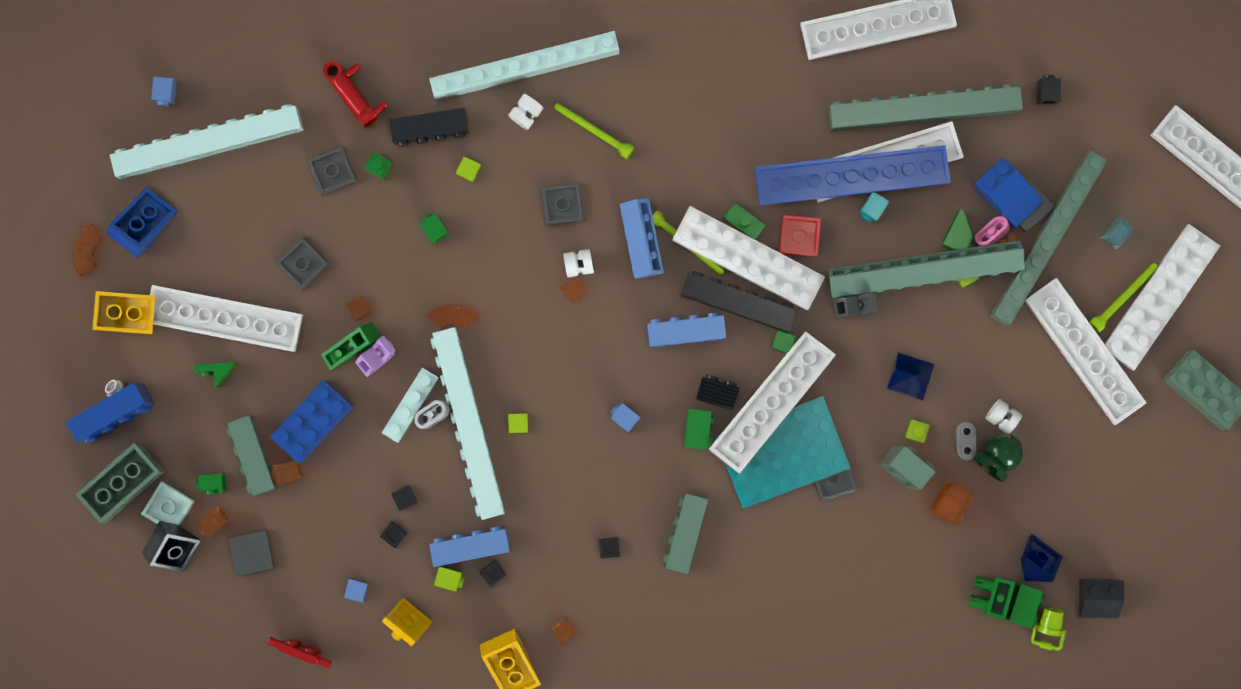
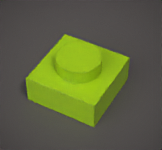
[905,419,930,443]

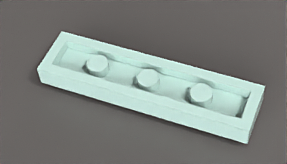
[382,368,439,443]

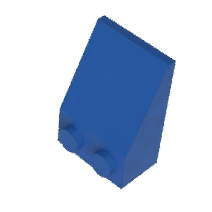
[975,157,1044,228]
[107,187,177,258]

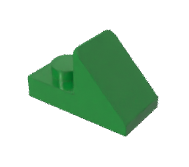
[194,362,237,387]

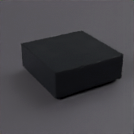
[391,485,417,511]
[380,521,407,548]
[599,537,620,559]
[479,560,506,587]

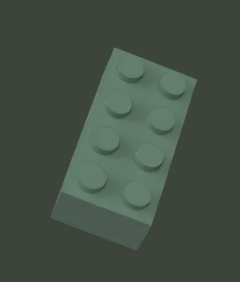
[1163,350,1241,430]
[75,443,165,524]
[879,446,935,490]

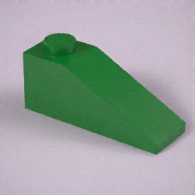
[321,322,381,371]

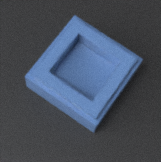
[344,579,368,603]

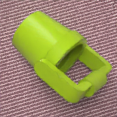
[1031,607,1066,651]

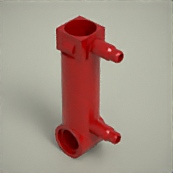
[323,61,389,128]

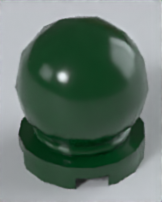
[973,433,1023,483]

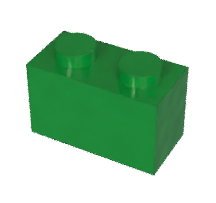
[684,409,715,450]
[1006,583,1044,628]

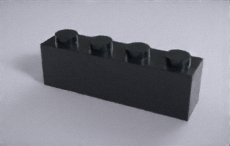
[389,108,470,147]

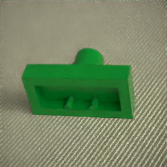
[723,203,766,240]

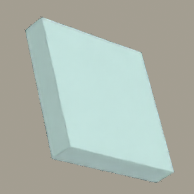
[141,481,195,526]

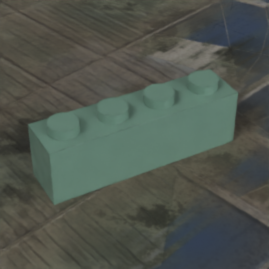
[226,415,278,496]
[662,493,708,574]

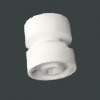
[508,94,544,130]
[563,249,594,278]
[985,399,1022,434]

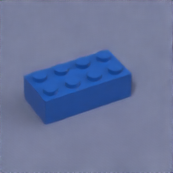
[270,380,354,463]
[66,383,155,444]

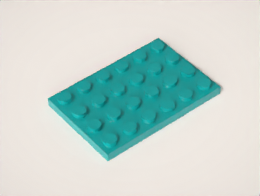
[715,396,850,509]

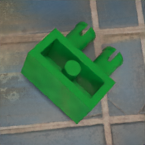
[968,576,1016,621]

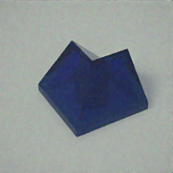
[886,352,935,401]
[1020,534,1063,582]

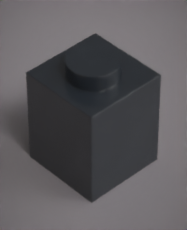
[1037,75,1061,104]

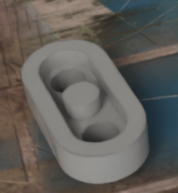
[414,400,449,429]
[955,422,976,460]

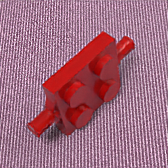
[268,637,332,669]

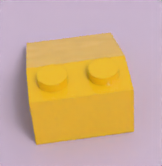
[93,291,155,334]
[480,628,541,689]

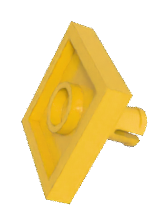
[382,597,432,646]

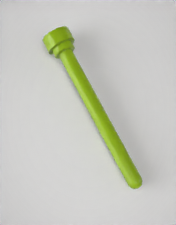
[554,103,635,159]
[653,210,725,275]
[1089,263,1158,333]

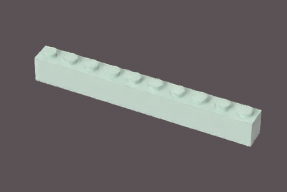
[429,31,619,101]
[110,104,304,180]
[430,327,505,520]

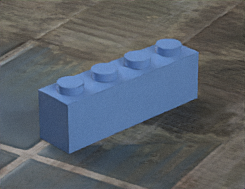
[620,198,664,279]
[647,313,726,348]
[429,526,511,567]

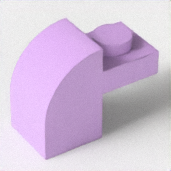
[355,336,396,377]

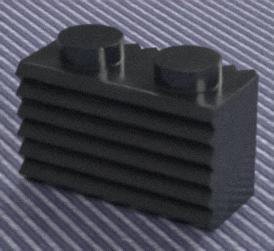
[696,374,740,410]

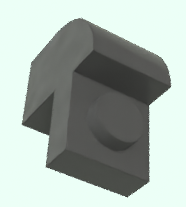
[833,293,879,319]

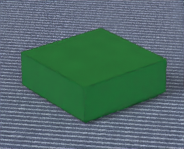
[771,330,796,353]

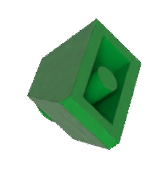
[940,210,973,251]

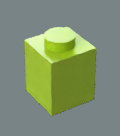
[434,566,465,592]

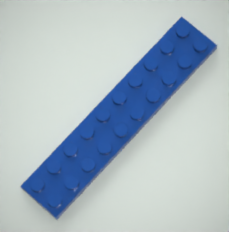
[755,145,951,206]

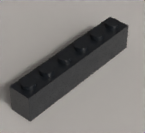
[680,271,797,333]

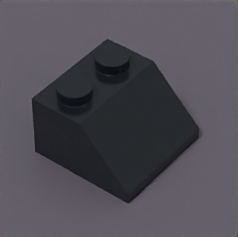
[142,521,201,572]
[1079,579,1124,618]

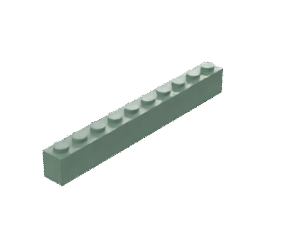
[828,84,1023,131]
[990,151,1108,326]
[828,241,1025,298]

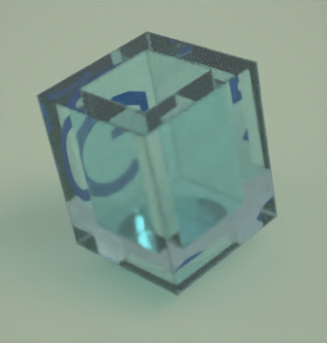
[1101,217,1135,249]

